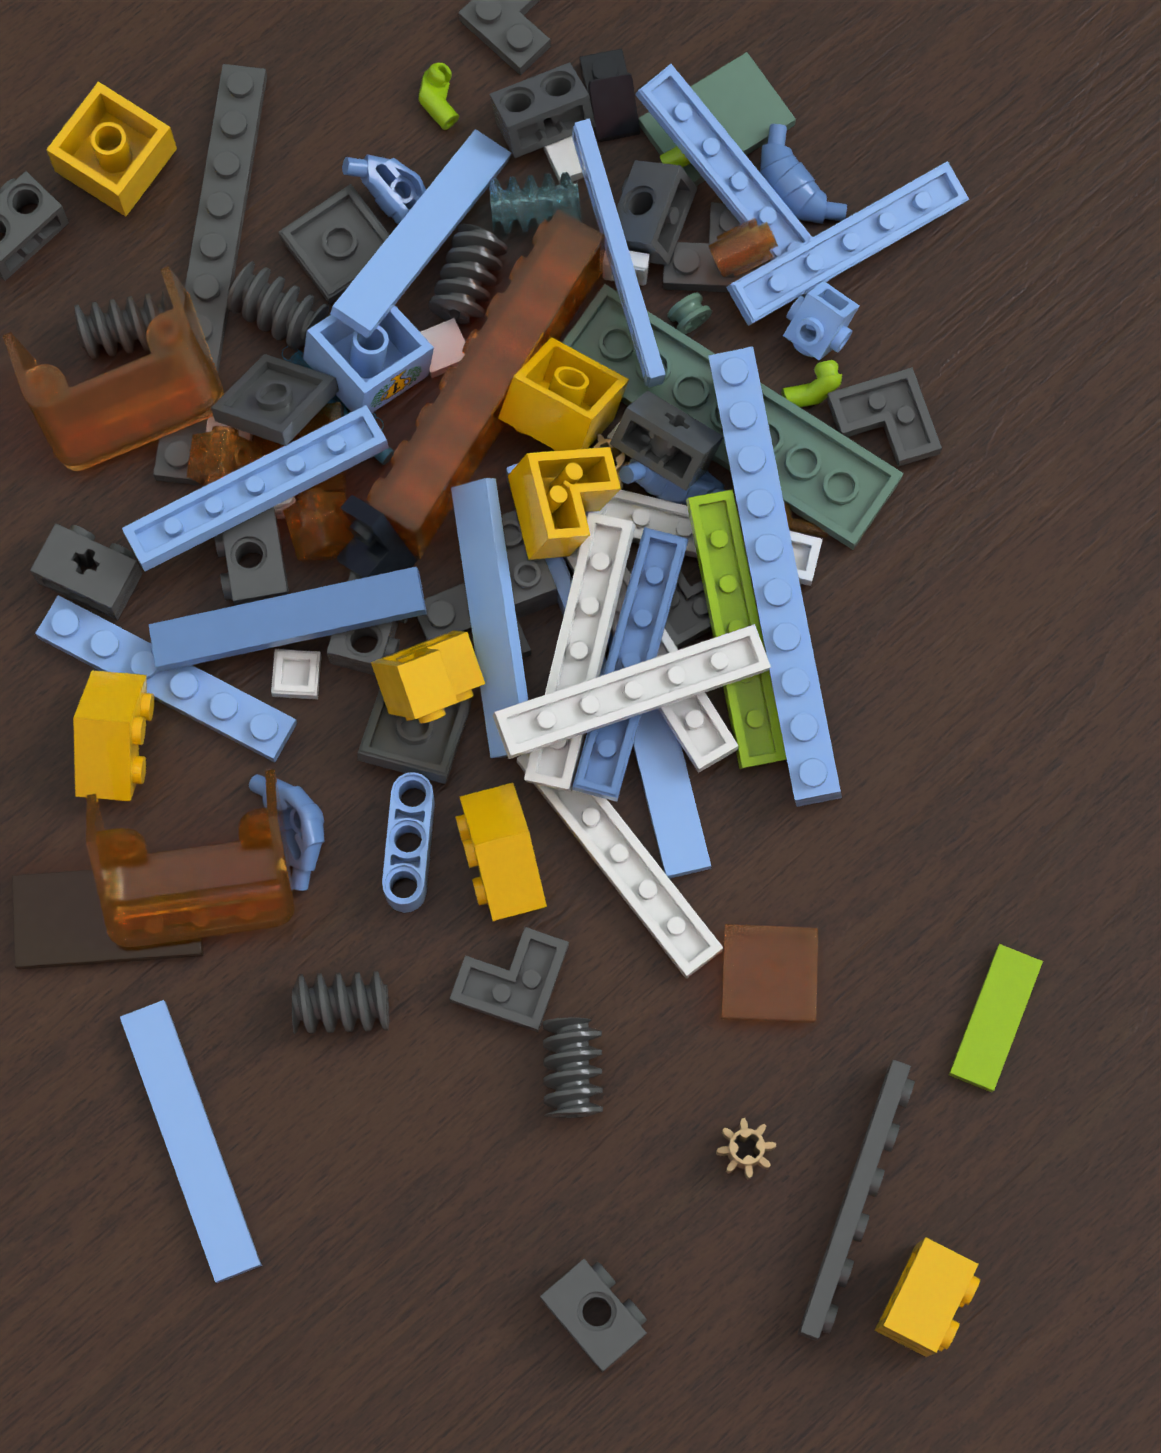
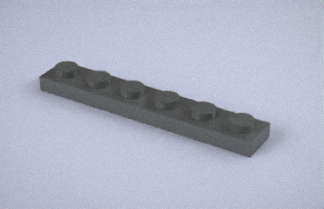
[798,1060,915,1341]

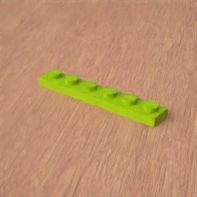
[686,489,787,769]

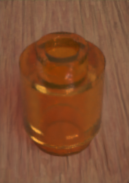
[708,218,778,277]

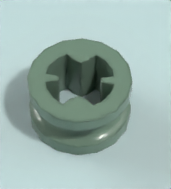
[667,292,712,334]

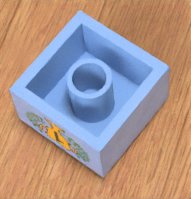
[303,305,434,413]

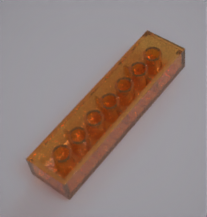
[367,209,605,559]

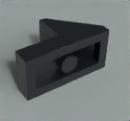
[579,49,640,143]
[337,495,417,578]

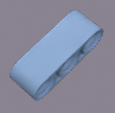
[382,772,435,913]

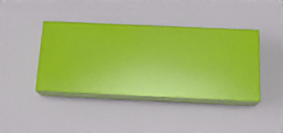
[948,944,1043,1093]

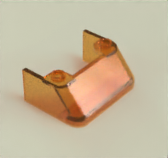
[3,266,224,471]
[86,769,294,947]

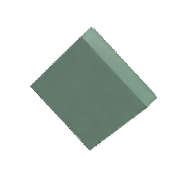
[638,52,796,186]

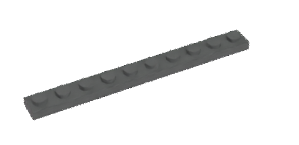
[153,64,268,486]

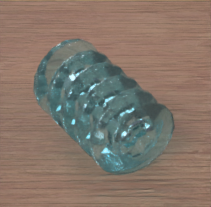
[489,172,581,234]

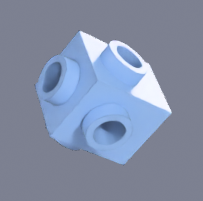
[783,281,860,360]

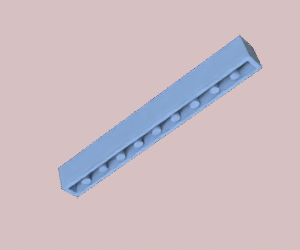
[708,346,842,807]

